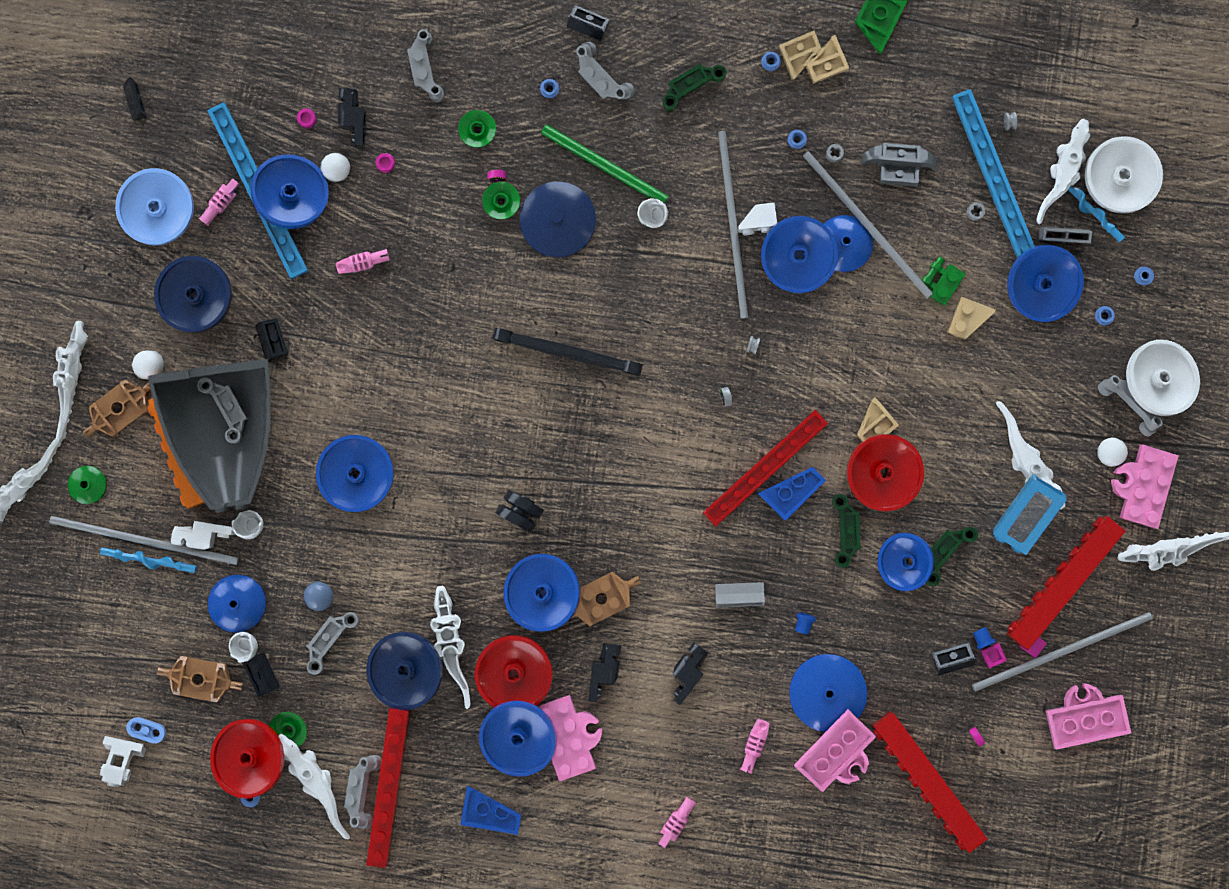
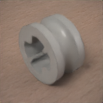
[1004,112,1017,130]
[826,144,844,163]
[966,202,985,221]
[746,336,760,355]

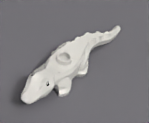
[1037,119,1090,224]
[53,321,88,443]
[996,402,1065,510]
[0,431,67,523]
[1118,532,1229,571]
[430,586,470,709]
[279,734,350,839]

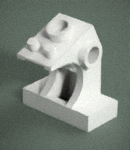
[100,736,146,787]

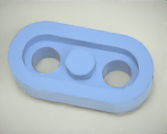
[127,717,166,744]

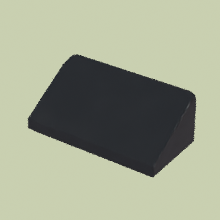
[567,5,610,41]
[123,77,146,121]
[255,318,288,361]
[932,643,975,676]
[242,653,280,697]

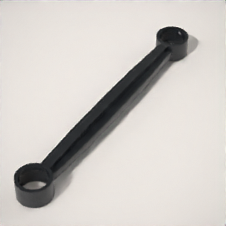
[492,328,643,376]

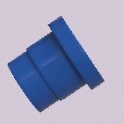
[795,612,816,634]
[973,627,996,650]

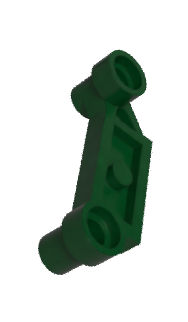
[663,63,727,112]
[832,494,861,568]
[926,527,978,586]

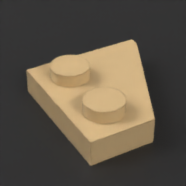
[779,31,821,80]
[806,35,849,84]
[947,297,996,340]
[857,397,899,442]

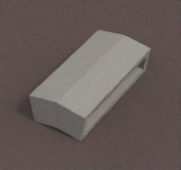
[1038,227,1092,244]
[715,582,765,608]

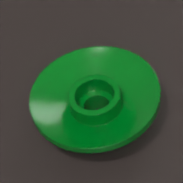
[458,110,496,148]
[482,182,520,220]
[68,466,107,504]
[269,712,307,747]

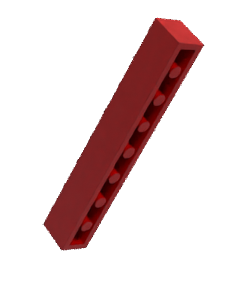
[1006,516,1126,650]
[366,708,411,868]
[872,711,988,853]

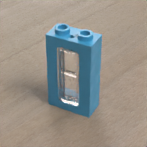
[993,474,1067,555]

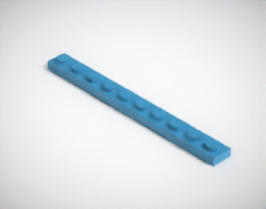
[952,89,1035,258]
[207,102,308,280]

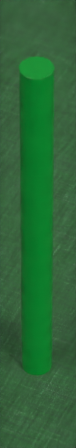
[541,124,669,204]

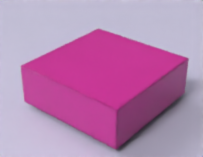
[1019,637,1047,658]
[980,643,1007,668]

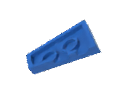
[758,467,826,521]
[460,785,522,835]

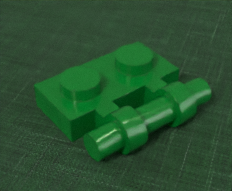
[921,257,966,306]

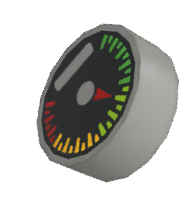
[720,387,732,407]

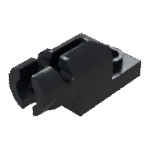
[338,88,366,149]
[673,642,709,705]
[588,643,621,702]

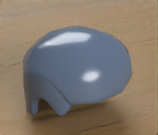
[303,581,334,611]

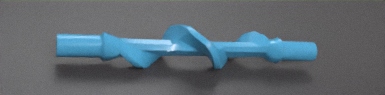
[1055,179,1125,243]
[100,547,197,573]

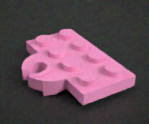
[1111,445,1178,529]
[1046,683,1131,750]
[537,695,602,782]
[794,710,876,792]

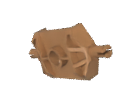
[83,380,151,437]
[572,572,641,626]
[157,656,243,702]

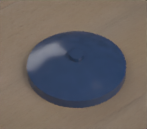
[520,181,596,258]
[154,256,232,333]
[366,632,443,710]

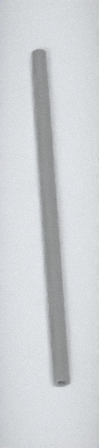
[718,131,748,319]
[803,151,933,298]
[49,516,239,565]
[972,612,1153,692]

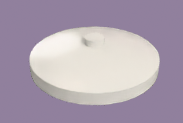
[1085,137,1163,213]
[1126,340,1200,416]

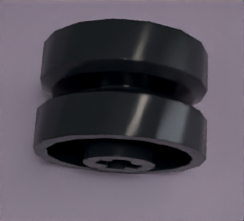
[495,489,544,533]

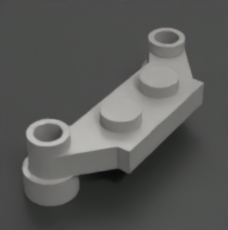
[407,29,444,102]
[576,42,634,99]
[1098,375,1163,437]
[197,378,248,444]
[307,612,359,675]
[344,755,382,829]

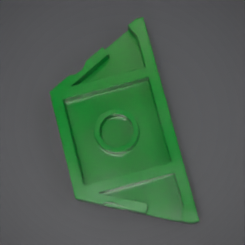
[855,0,908,54]

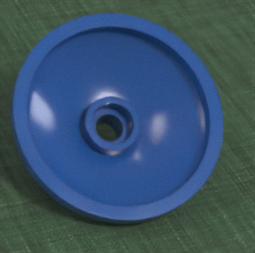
[824,215,873,272]
[877,533,934,591]
[208,575,266,633]

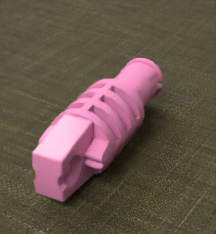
[198,179,239,226]
[336,249,390,274]
[740,719,770,774]
[659,797,696,848]

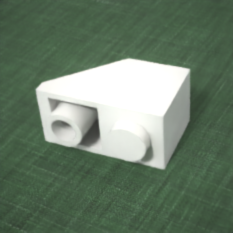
[738,203,777,235]

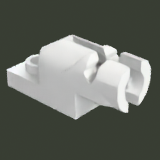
[171,521,235,550]

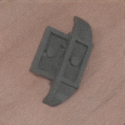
[861,143,937,187]

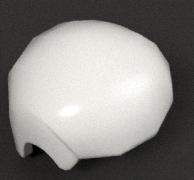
[320,153,350,182]
[637,198,668,228]
[132,350,164,380]
[1098,437,1128,467]
[232,510,264,539]
[228,632,258,663]

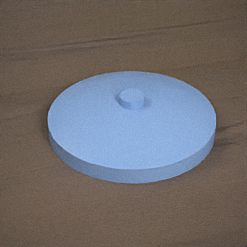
[116,168,194,245]

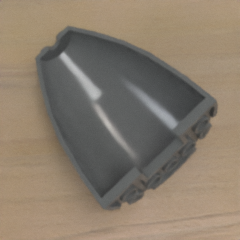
[148,359,270,512]

